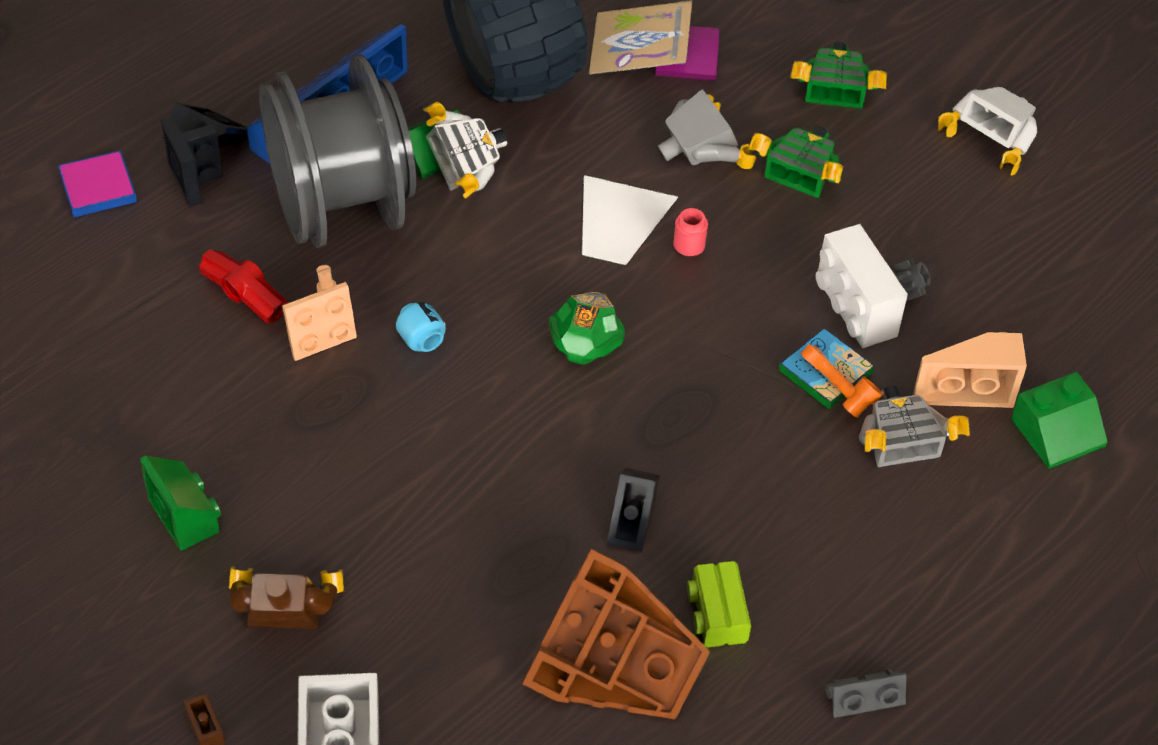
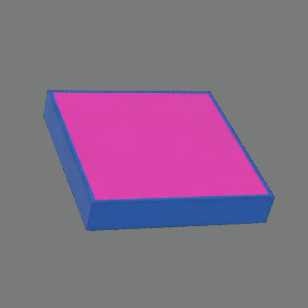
[58,150,137,217]

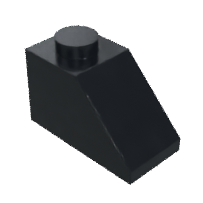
[607,468,660,551]

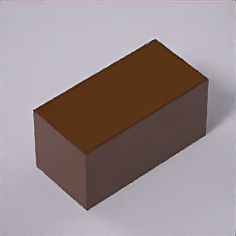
[183,693,225,745]

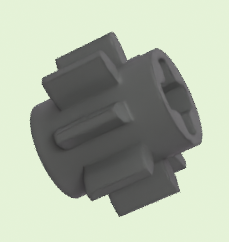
[894,258,931,301]

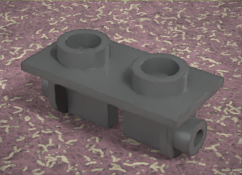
[825,669,907,718]

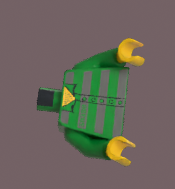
[790,42,887,109]
[748,126,843,198]

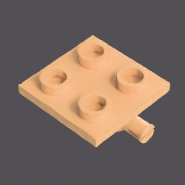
[283,265,357,361]

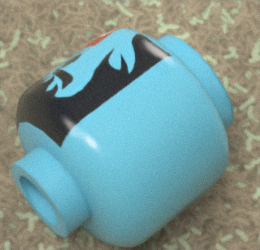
[396,302,446,352]

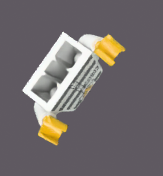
[938,87,1037,175]
[423,102,507,198]

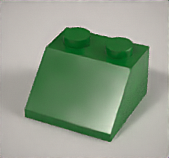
[1011,372,1108,469]
[140,456,221,551]

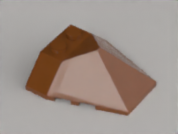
[522,548,710,719]

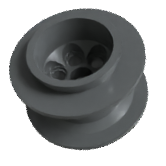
[259,55,416,248]

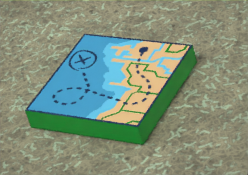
[779,328,875,410]

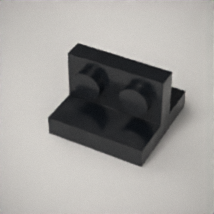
[161,116,223,207]

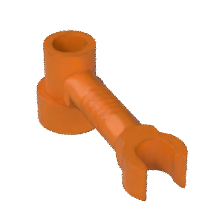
[800,344,883,418]

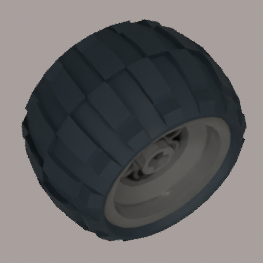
[442,0,588,103]

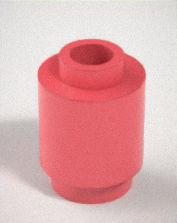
[673,208,708,256]

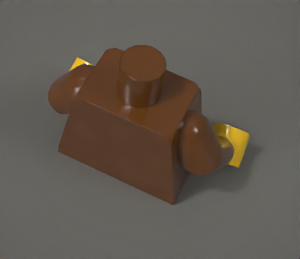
[229,567,344,629]

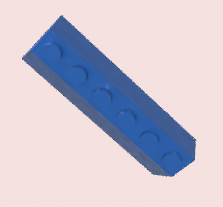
[247,24,408,164]

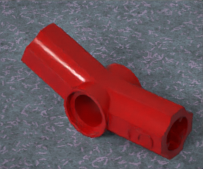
[198,249,288,324]

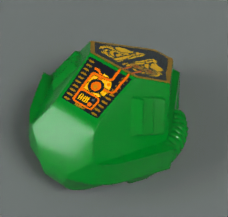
[549,292,625,365]

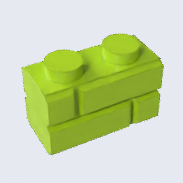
[687,561,751,647]

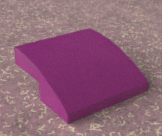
[655,26,719,81]

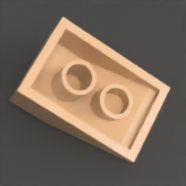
[912,332,1027,408]

